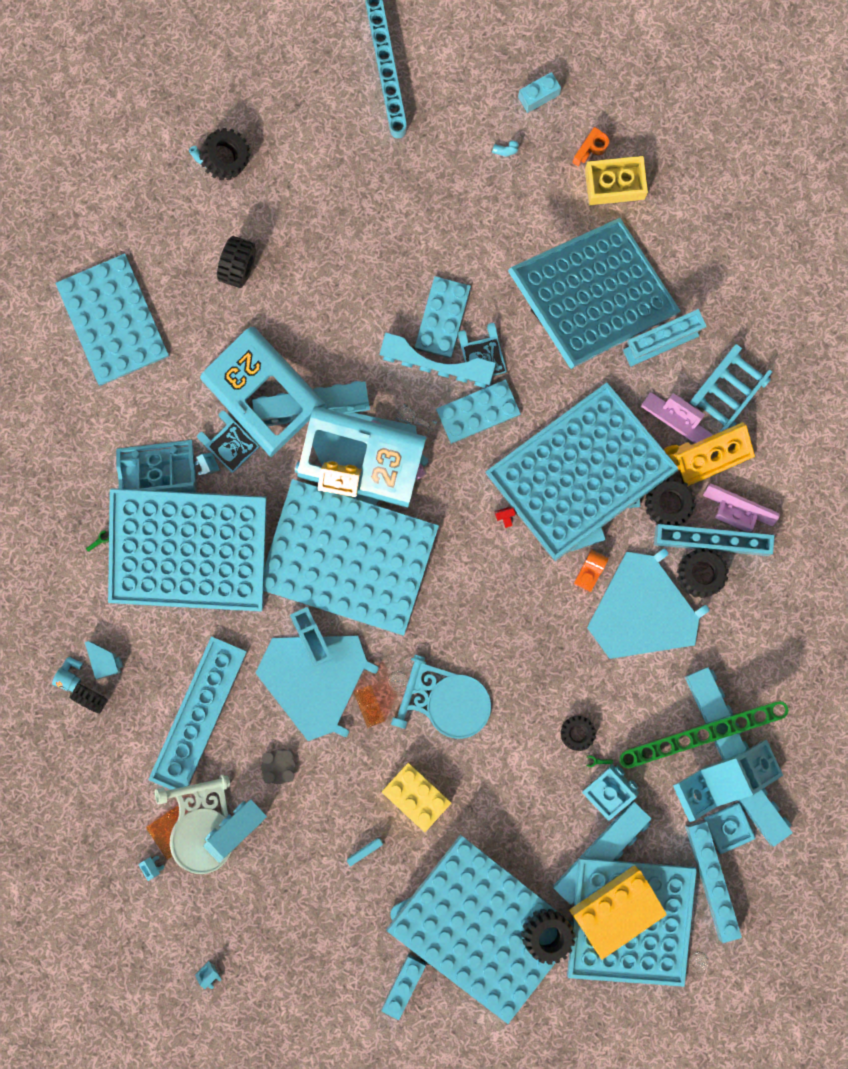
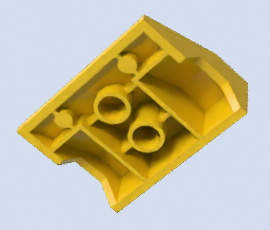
[569,865,667,960]

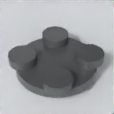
[261,750,296,784]

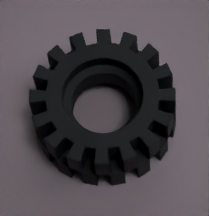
[69,683,108,714]
[560,716,596,751]

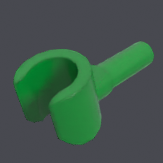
[86,531,109,552]
[586,756,613,767]

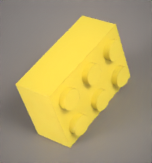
[585,156,648,205]
[382,762,451,832]

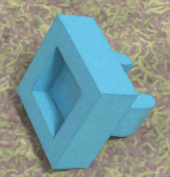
[194,453,220,475]
[138,856,165,881]
[195,961,221,989]

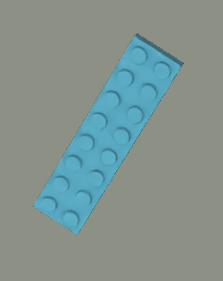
[148,636,247,790]

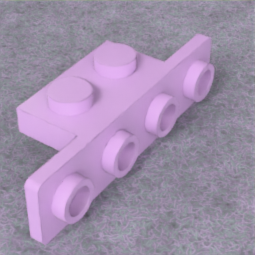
[641,393,713,443]
[703,484,780,533]

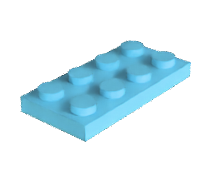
[415,276,471,358]
[436,380,521,444]

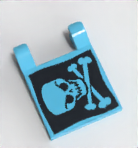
[458,323,507,382]
[197,411,259,473]

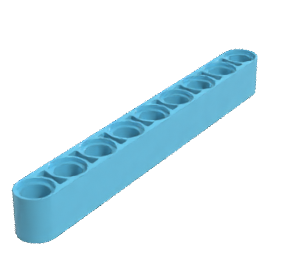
[365,0,406,138]

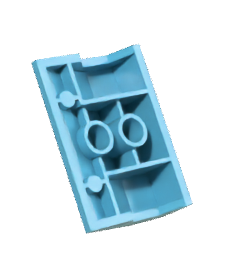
[116,440,197,493]

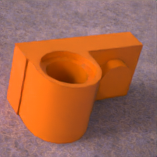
[572,127,609,167]
[573,549,609,592]

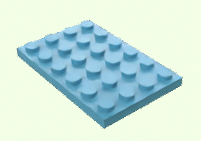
[55,254,169,386]

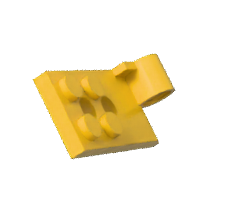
[664,422,755,487]

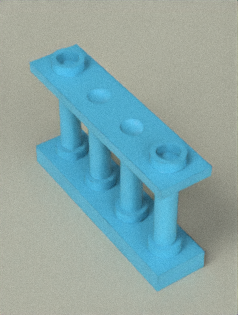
[623,309,707,367]
[689,344,772,432]

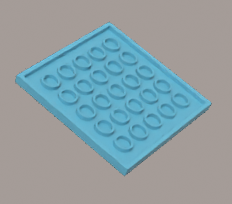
[567,858,696,987]

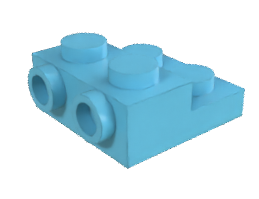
[582,764,639,821]

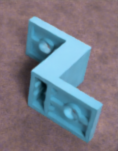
[673,740,783,822]

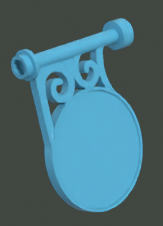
[391,655,491,739]

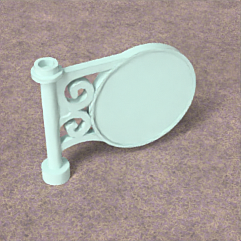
[155,774,231,874]

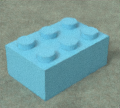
[203,800,267,863]

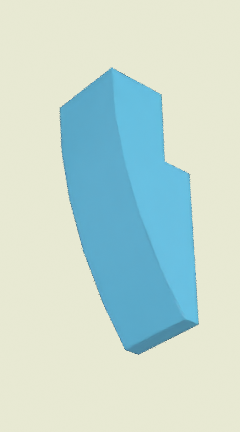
[290,607,332,667]

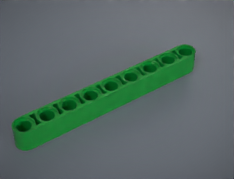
[620,700,789,768]

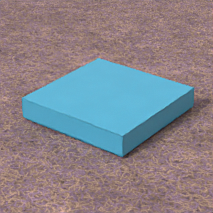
[704,802,756,854]

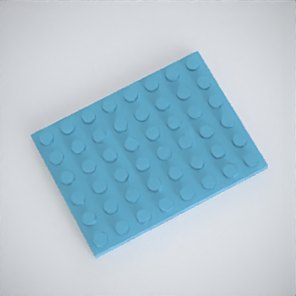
[508,218,681,369]
[485,382,678,561]
[263,479,439,636]
[108,488,267,612]
[386,834,572,1024]

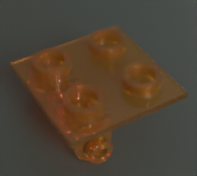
[146,805,179,860]

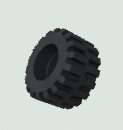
[199,128,250,180]
[217,236,256,288]
[645,478,696,526]
[677,548,729,598]
[521,909,576,965]

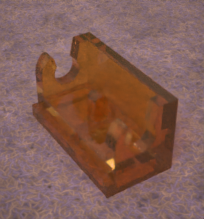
[354,685,385,728]

